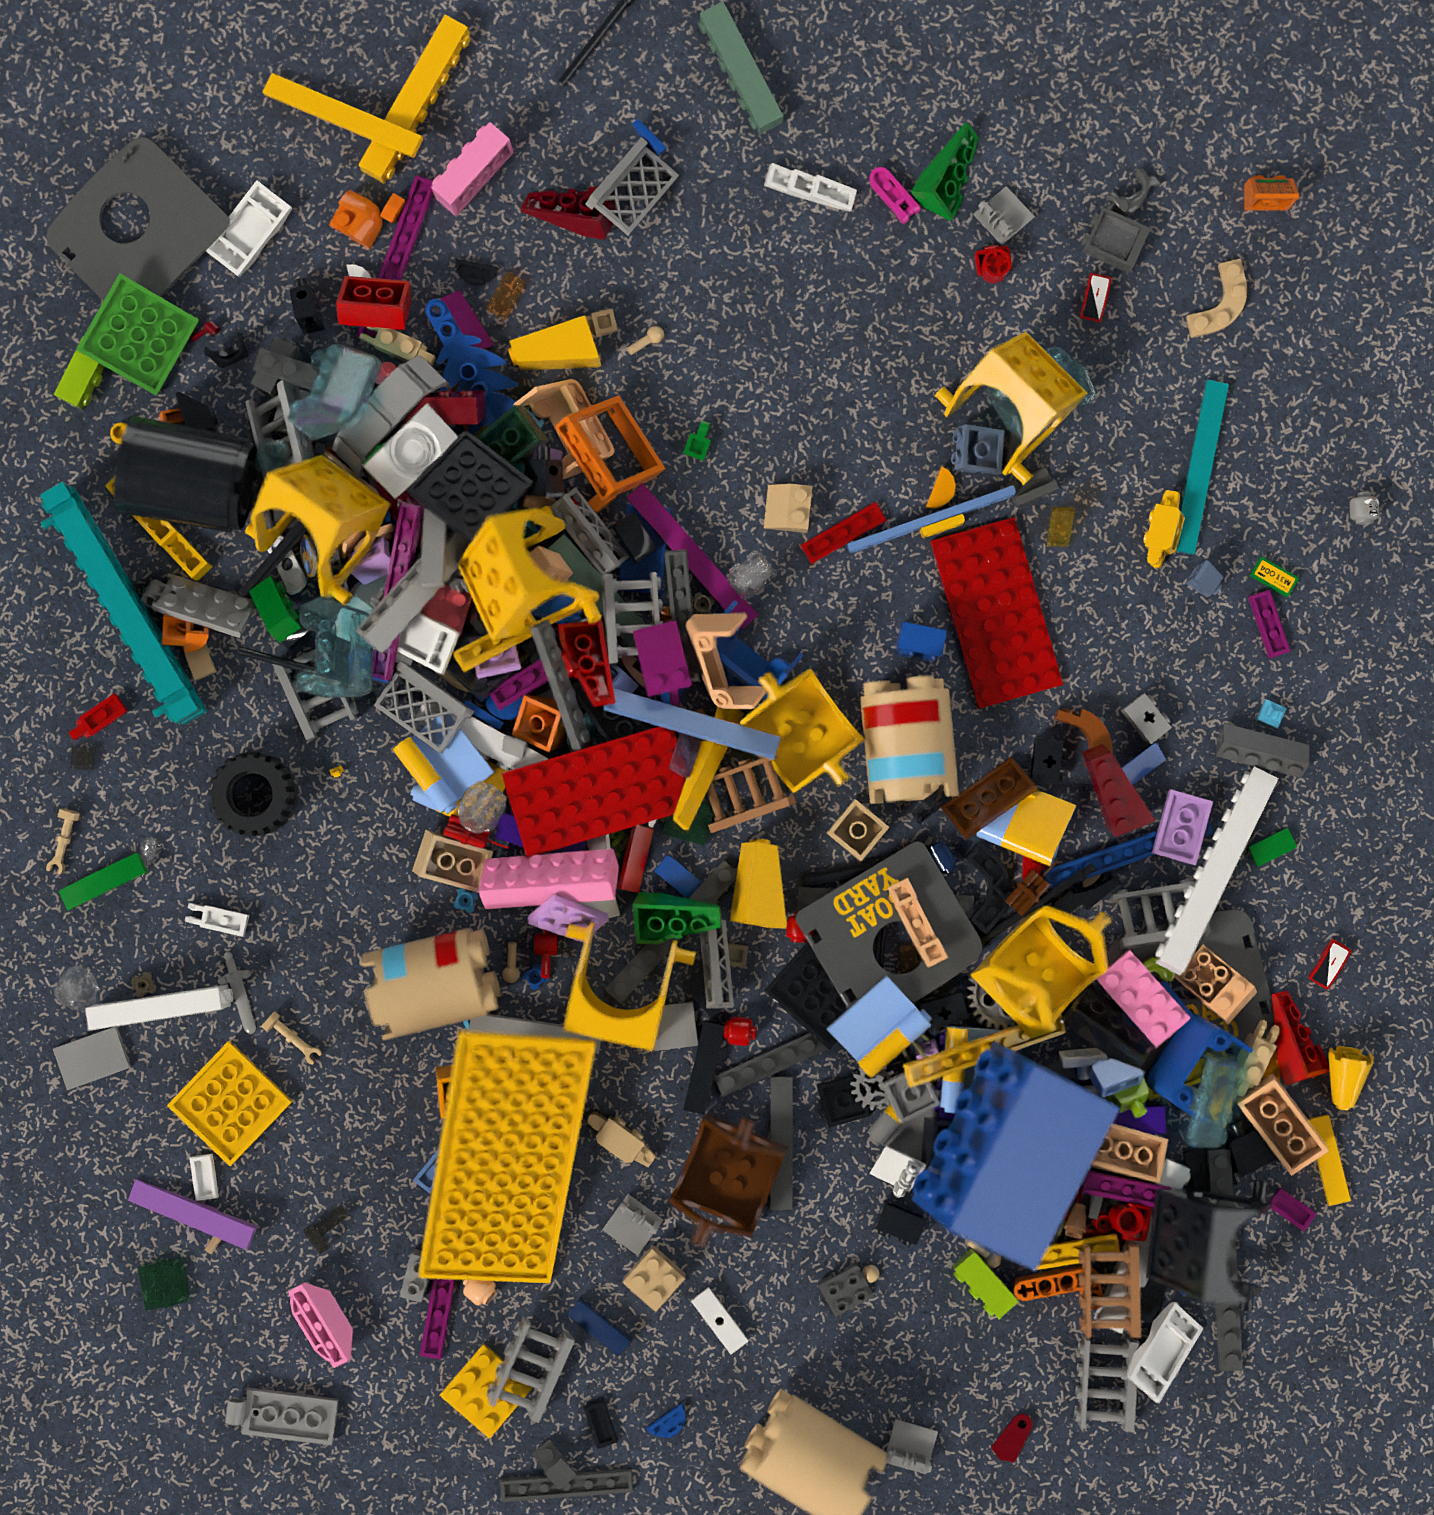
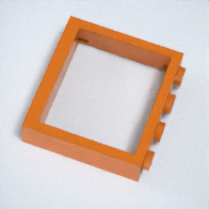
[555,395,666,502]

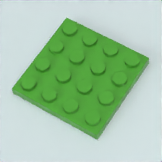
[76,273,199,396]

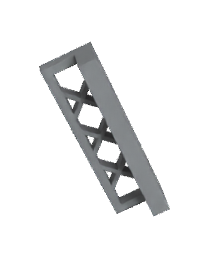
[550,487,629,575]
[700,920,734,1008]

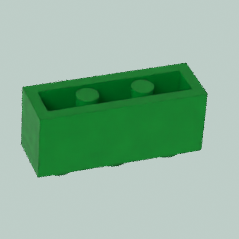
[249,576,301,643]

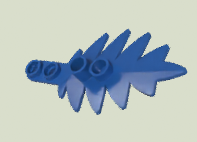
[425,298,525,460]

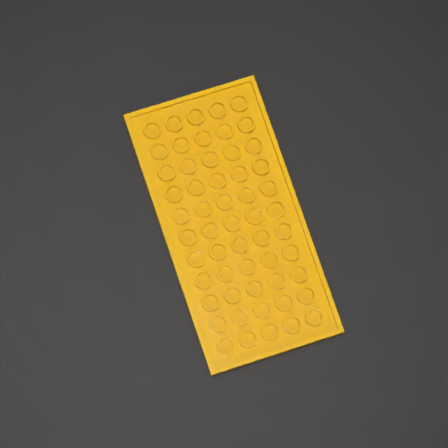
[418,1030,595,1283]

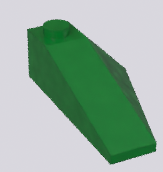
[911,123,979,221]
[633,892,721,944]

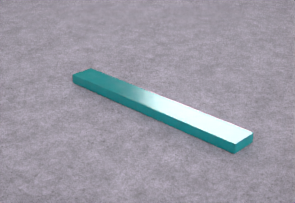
[1176,380,1229,555]

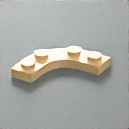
[1186,259,1247,338]

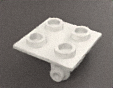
[870,1145,926,1198]

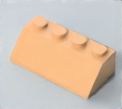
[1090,1124,1168,1183]

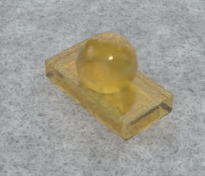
[1046,507,1075,547]

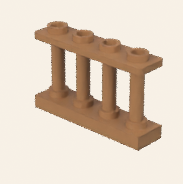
[707,753,796,833]
[1078,1243,1141,1337]

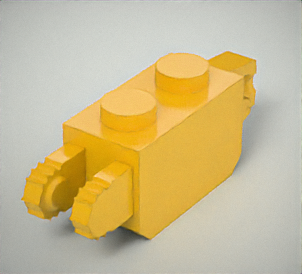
[1144,490,1185,569]

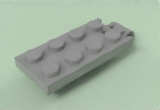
[141,573,256,638]
[225,1387,339,1445]

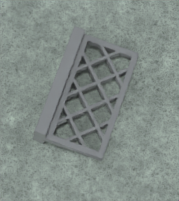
[586,137,679,235]
[374,661,474,754]

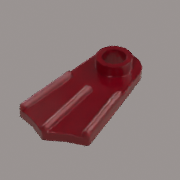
[991,1413,1032,1463]

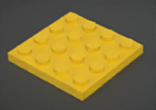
[167,1041,293,1166]

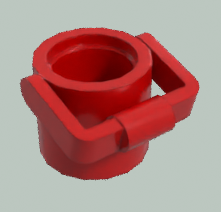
[974,244,1012,283]
[1108,1203,1151,1242]

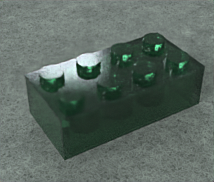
[476,405,549,468]

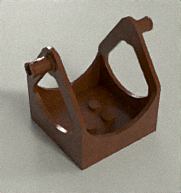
[669,1113,788,1248]

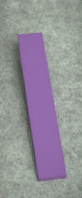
[128,1179,258,1250]

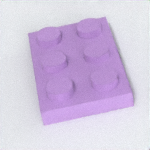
[1152,790,1213,865]
[528,895,608,942]

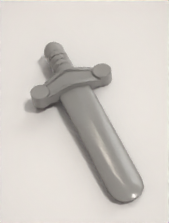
[218,952,256,1034]

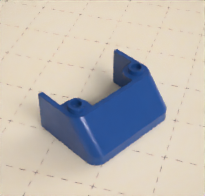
[715,600,804,707]
[1145,1013,1253,1124]

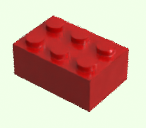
[336,276,412,330]

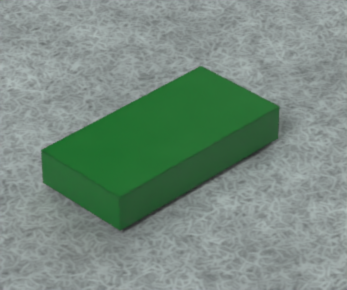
[1247,828,1297,867]

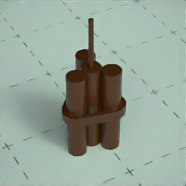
[1005,859,1058,917]

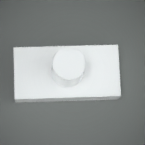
[1059,1047,1107,1080]

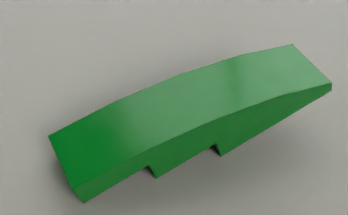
[58,852,148,911]

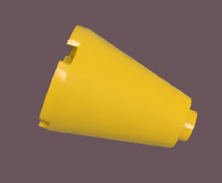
[1328,1046,1374,1110]

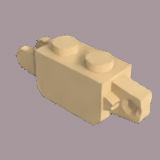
[359,327,436,366]
[1232,1020,1280,1097]
[587,1111,656,1167]

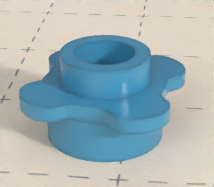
[453,888,478,913]

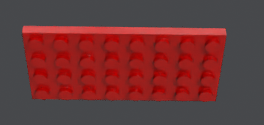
[930,517,1063,709]
[501,726,688,858]

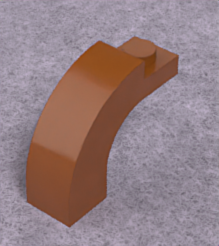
[1053,708,1113,768]

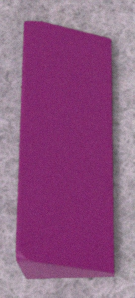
[441,290,494,350]

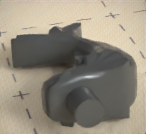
[1102,168,1161,217]

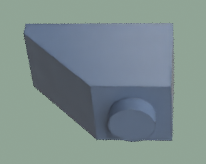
[1185,560,1223,597]

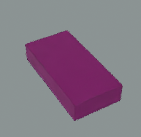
[1269,1187,1316,1231]

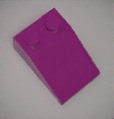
[633,620,692,696]

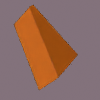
[159,408,185,424]

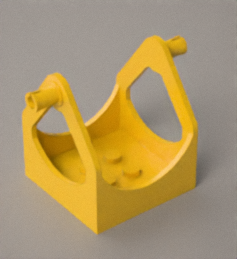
[935,332,1088,486]
[245,455,390,606]
[457,506,602,640]
[739,668,865,794]
[970,906,1111,1039]
[564,922,696,1050]

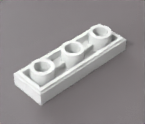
[691,1286,748,1354]

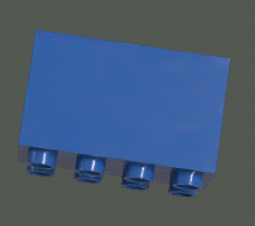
[912,1041,1120,1271]

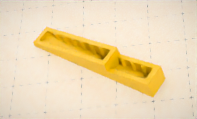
[105,477,213,582]
[673,707,744,830]

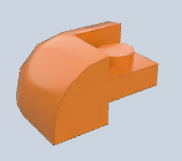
[329,190,383,249]
[162,614,209,652]

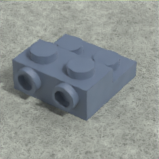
[951,424,1004,475]

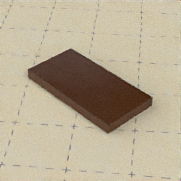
[941,757,1038,840]

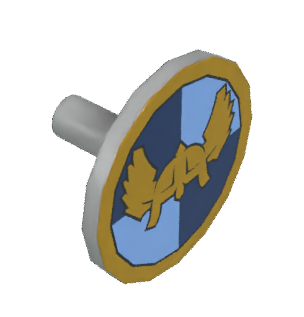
[300,534,317,577]

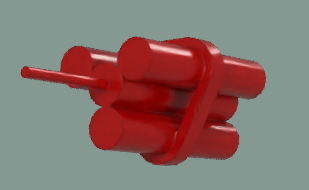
[443,814,509,849]

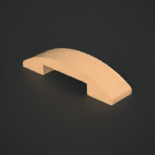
[888,878,948,968]

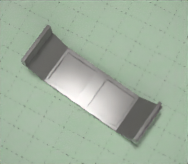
[332,355,452,478]

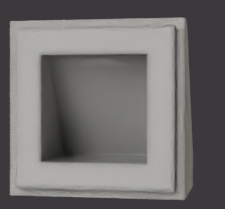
[502,735,528,758]

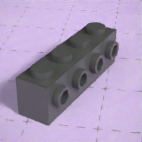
[1216,723,1309,778]

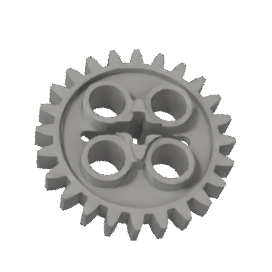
[966,978,1015,1030]

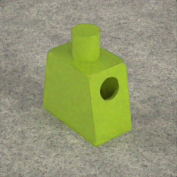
[1105,1061,1149,1118]

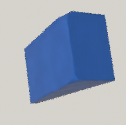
[654,854,702,899]

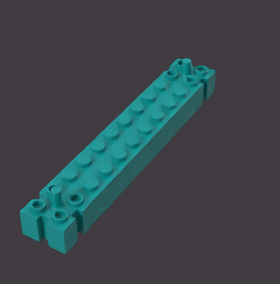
[40,482,208,725]

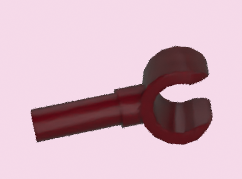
[190,321,221,342]

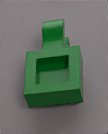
[683,421,711,462]

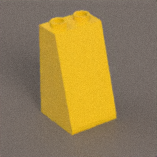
[508,315,601,371]
[730,839,787,929]

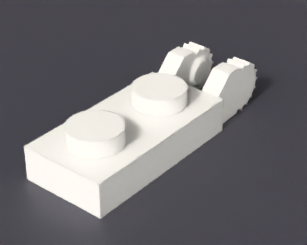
[185,903,249,937]

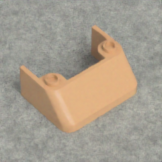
[514,379,614,479]
[686,613,767,709]

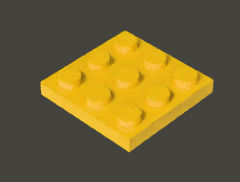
[440,1343,533,1439]

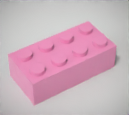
[431,122,514,216]
[1096,949,1191,1047]

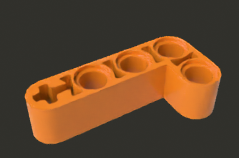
[1011,1265,1103,1310]

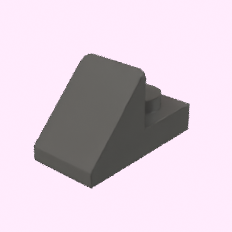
[532,1439,577,1490]

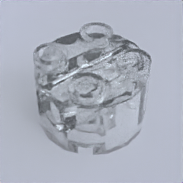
[726,550,777,601]
[457,781,506,833]

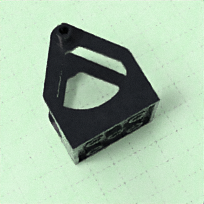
[1146,1179,1272,1312]

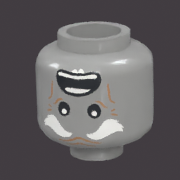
[1350,492,1379,525]

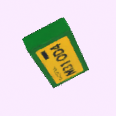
[1249,556,1299,598]

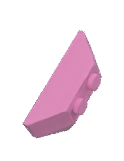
[288,1282,353,1368]

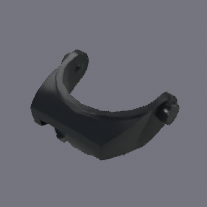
[203,332,248,368]

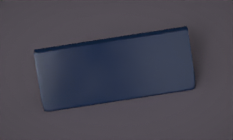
[567,1297,632,1356]

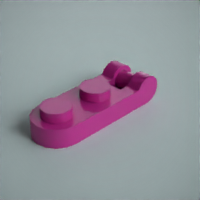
[869,167,921,224]

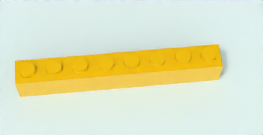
[358,15,471,183]

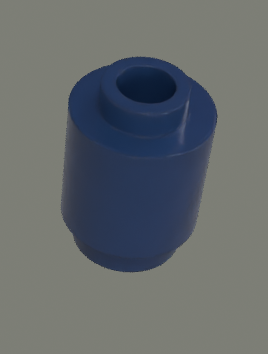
[927,840,958,874]

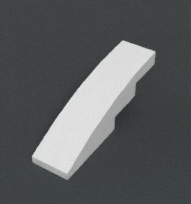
[764,163,857,211]

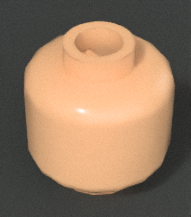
[463,1280,496,1306]

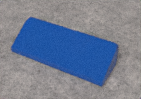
[1121,742,1166,785]

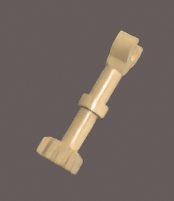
[46,808,80,874]
[261,1011,322,1065]

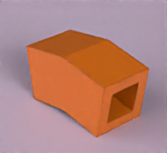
[380,193,405,224]
[587,487,617,513]

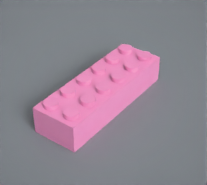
[478,849,619,909]

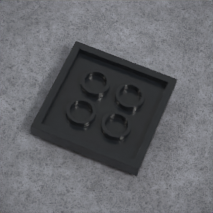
[446,627,530,702]

